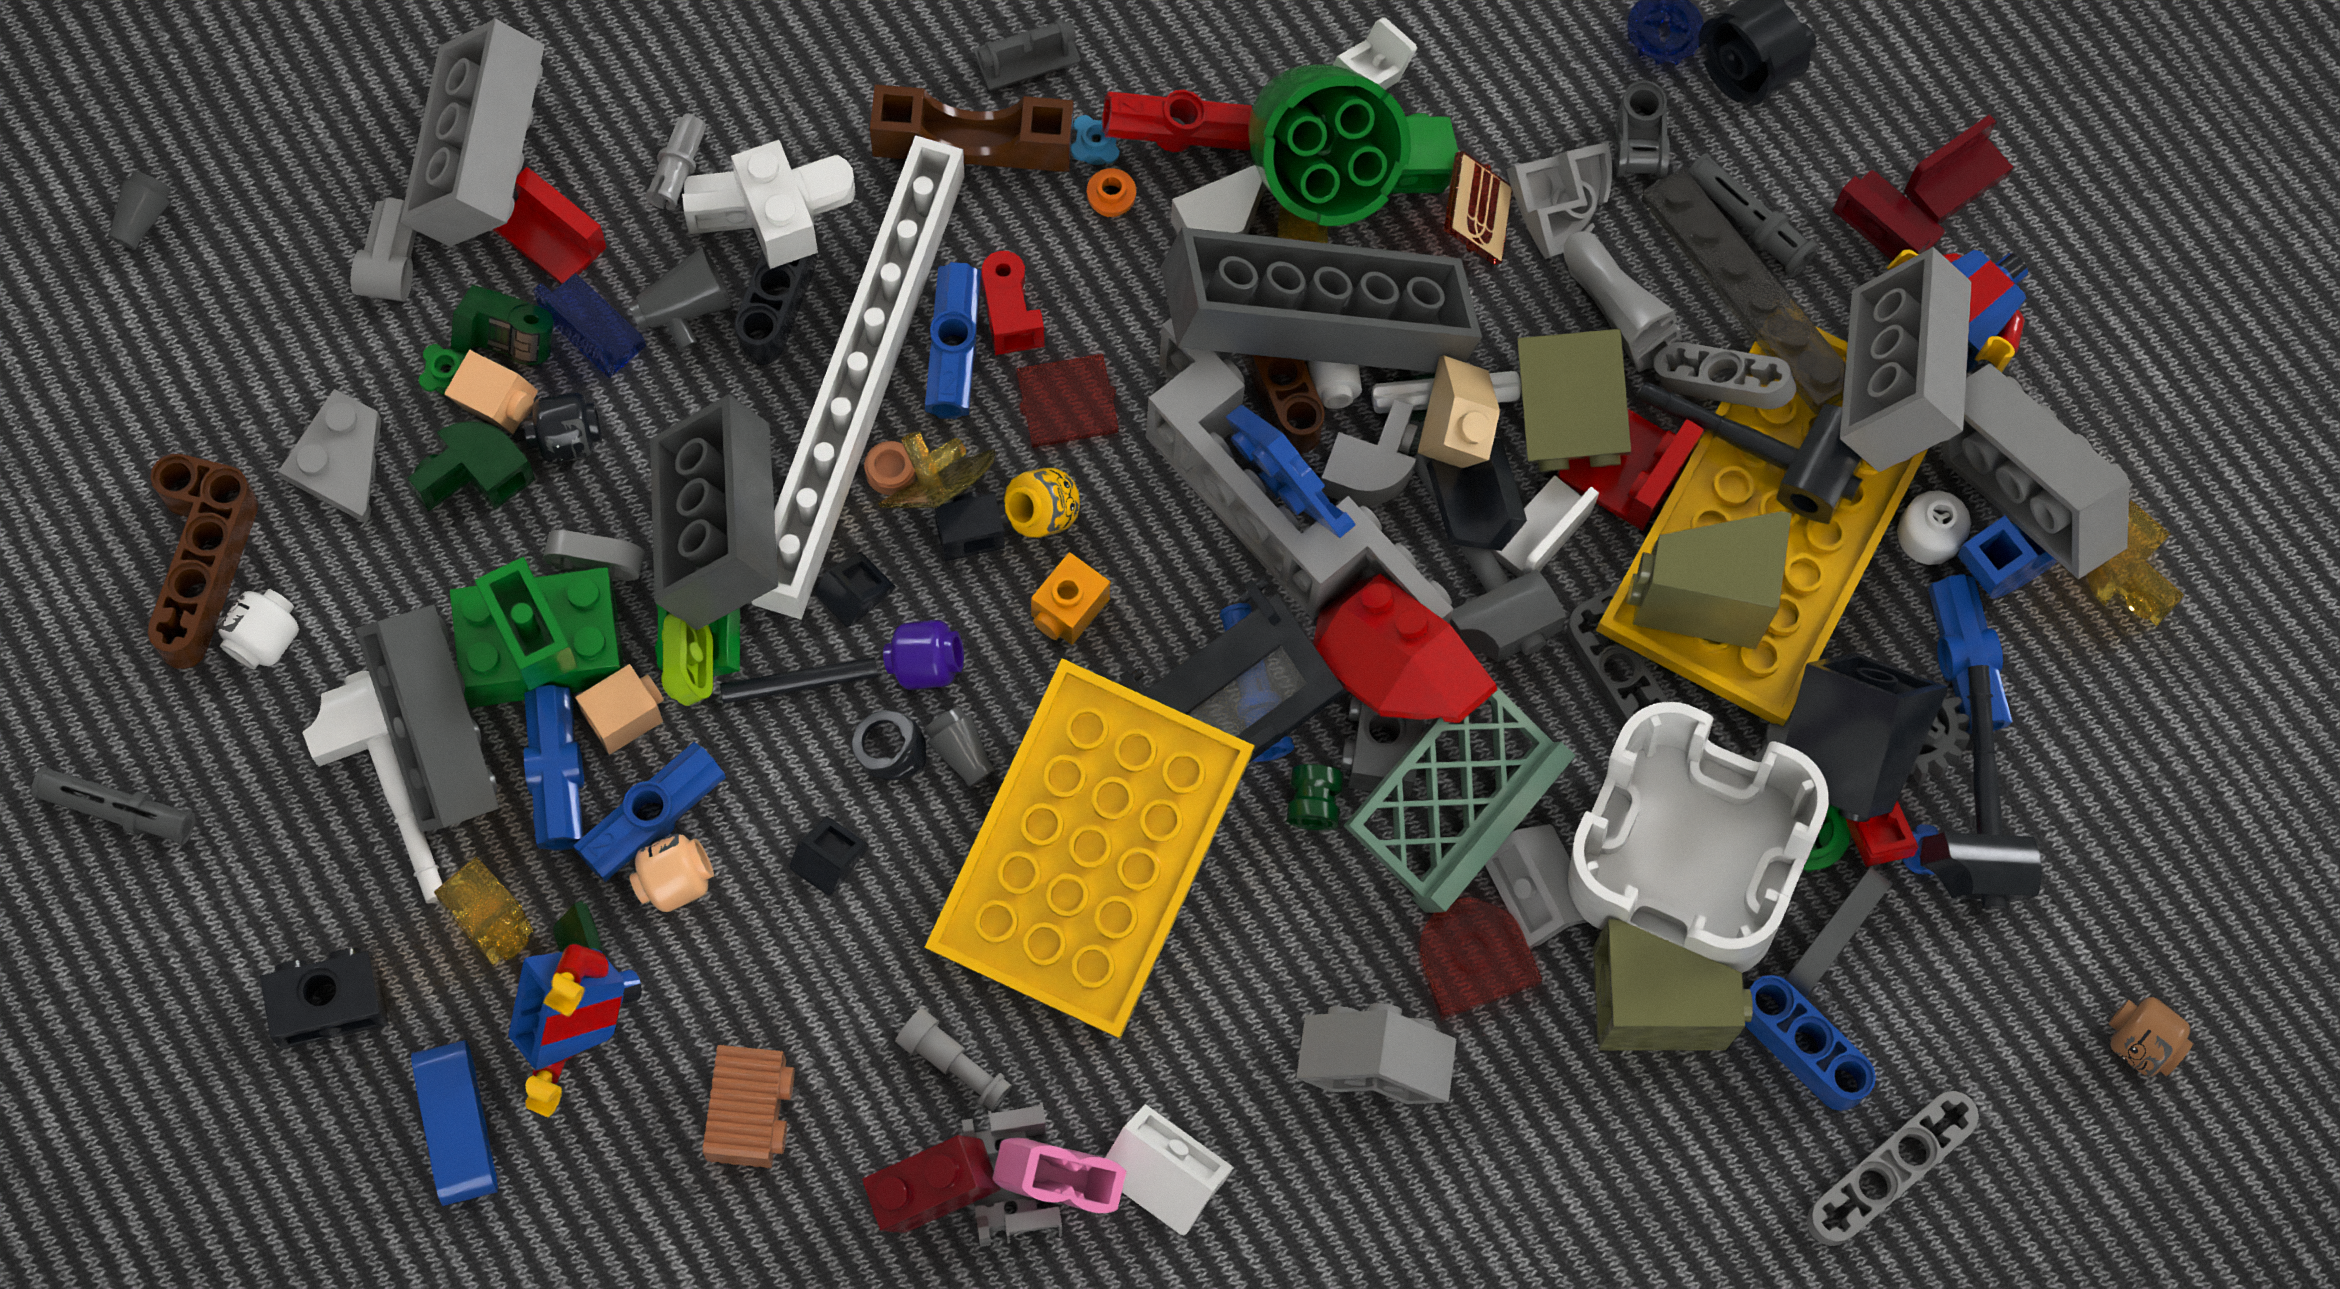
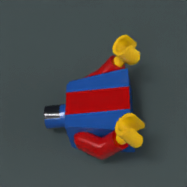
[1886,249,2028,373]
[508,944,642,1117]

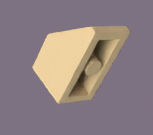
[1417,355,1500,468]

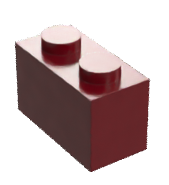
[862,1135,1001,1233]

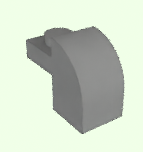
[1321,400,1418,506]

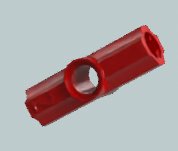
[1102,90,1252,152]

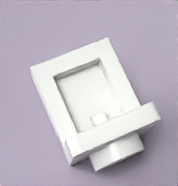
[1333,17,1417,89]

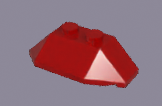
[1313,574,1497,723]

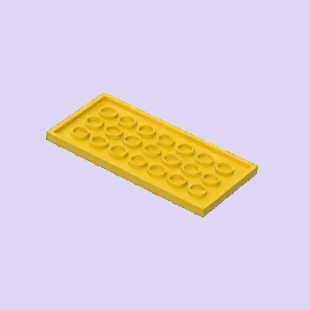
[1596,306,1929,726]

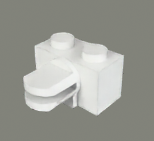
[731,140,855,269]

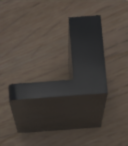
[1427,438,1527,551]

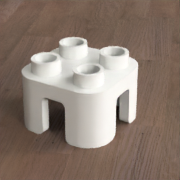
[1568,702,1829,973]

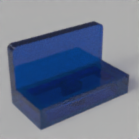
[533,273,646,378]

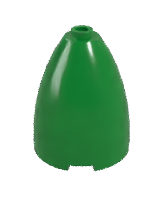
[1248,64,1411,226]

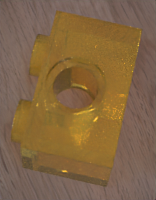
[434,856,534,966]

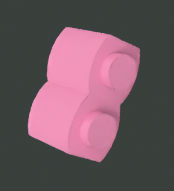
[992,1138,1126,1213]

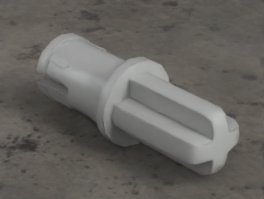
[645,113,706,210]

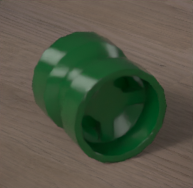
[1286,764,1344,831]

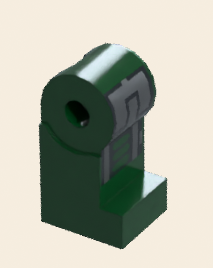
[451,284,554,365]

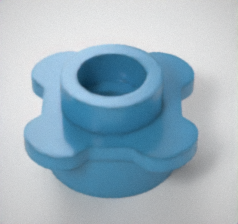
[1071,115,1119,165]

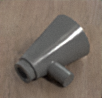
[628,246,733,351]

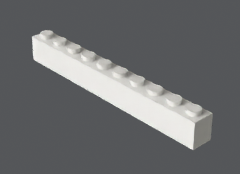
[752,135,964,619]

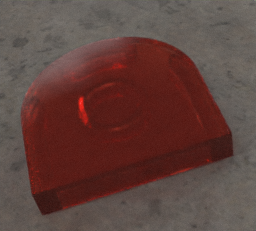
[1418,897,1542,1020]

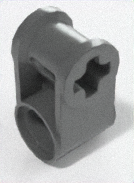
[1614,80,1670,179]

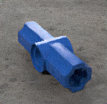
[925,262,982,419]
[1928,574,2012,734]
[524,685,584,851]
[573,741,726,883]

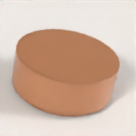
[864,441,916,495]

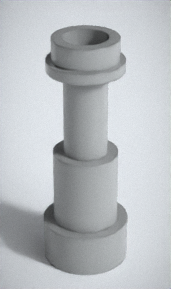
[895,1008,1012,1111]

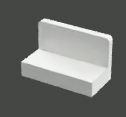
[682,171,754,234]
[1491,475,1599,578]
[1105,1104,1234,1235]

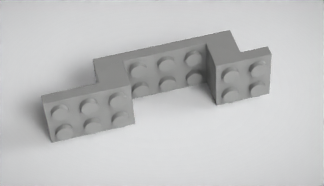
[1146,318,1454,623]

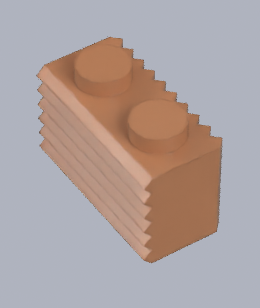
[703,1045,794,1168]

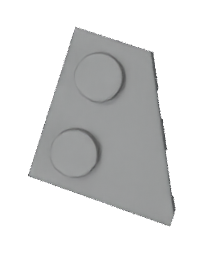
[278,389,381,523]

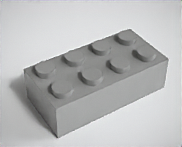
[400,19,545,247]
[1840,247,1971,472]
[1943,363,2130,579]

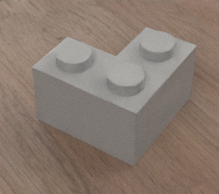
[1296,1003,1456,1104]

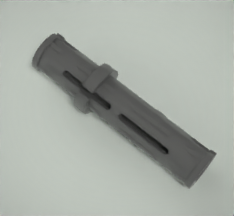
[31,766,195,845]

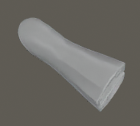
[1563,231,1682,372]

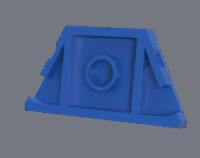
[1226,404,1356,538]

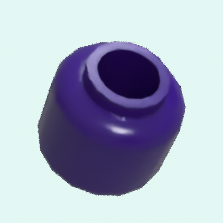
[883,620,964,690]

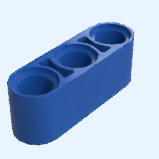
[1745,975,1876,1111]
[411,1040,498,1206]

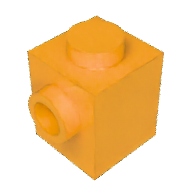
[1031,552,1111,645]

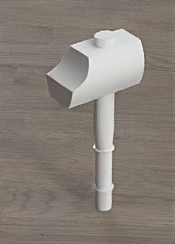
[303,671,446,903]

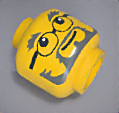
[1004,468,1080,538]

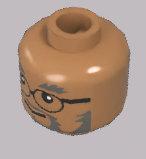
[2108,997,2193,1076]

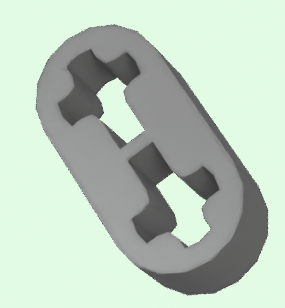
[543,530,645,581]

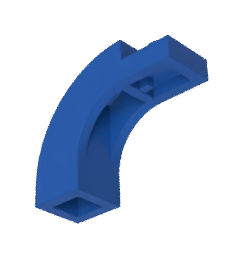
[1958,515,2057,599]

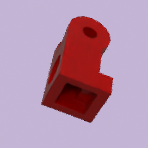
[982,251,1045,355]

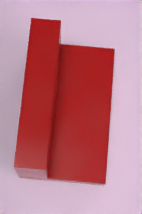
[493,167,607,289]

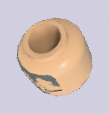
[630,834,714,912]

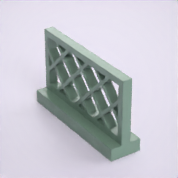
[1344,687,1575,913]

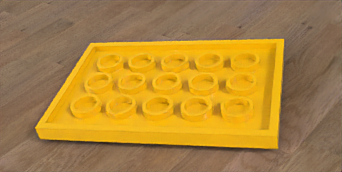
[925,659,1255,1039]

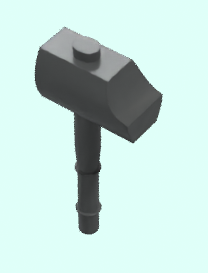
[1413,454,1566,662]

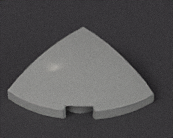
[1506,142,1612,259]

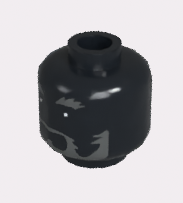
[523,392,602,463]

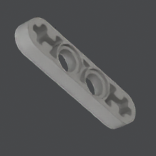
[1807,1091,1979,1246]

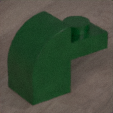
[407,421,536,512]

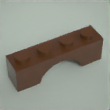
[870,84,1074,172]

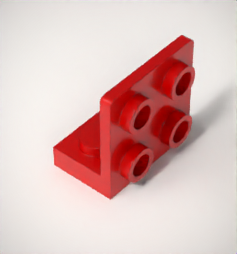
[1558,408,1704,531]

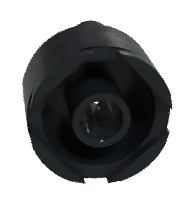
[1699,0,1816,106]

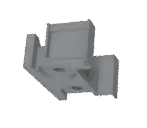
[962,1102,1062,1247]

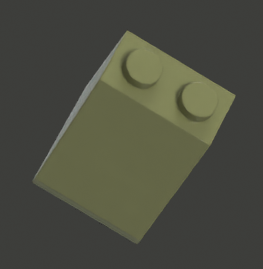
[1517,329,1631,472]
[1627,511,1792,649]
[1593,919,1753,1051]

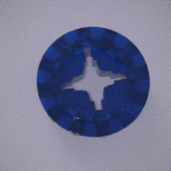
[1627,0,1704,66]

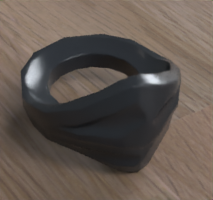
[852,710,926,780]

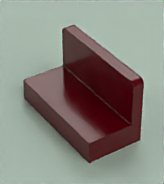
[1903,114,2013,224]
[1832,170,1945,261]

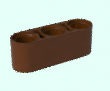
[1241,354,1325,454]

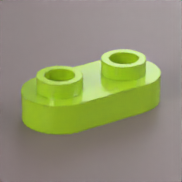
[661,614,713,706]

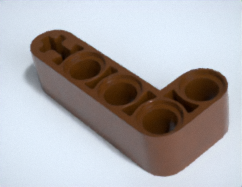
[147,453,259,669]

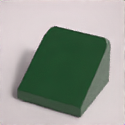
[553,901,606,957]

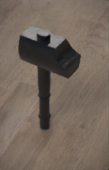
[1637,381,1863,524]
[1920,665,2042,909]

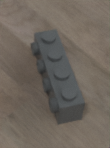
[355,604,499,832]

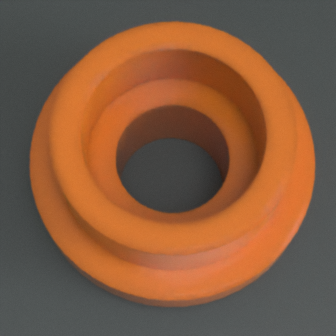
[1087,168,1136,217]

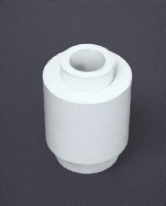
[1307,360,1362,409]

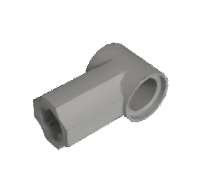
[350,198,417,302]

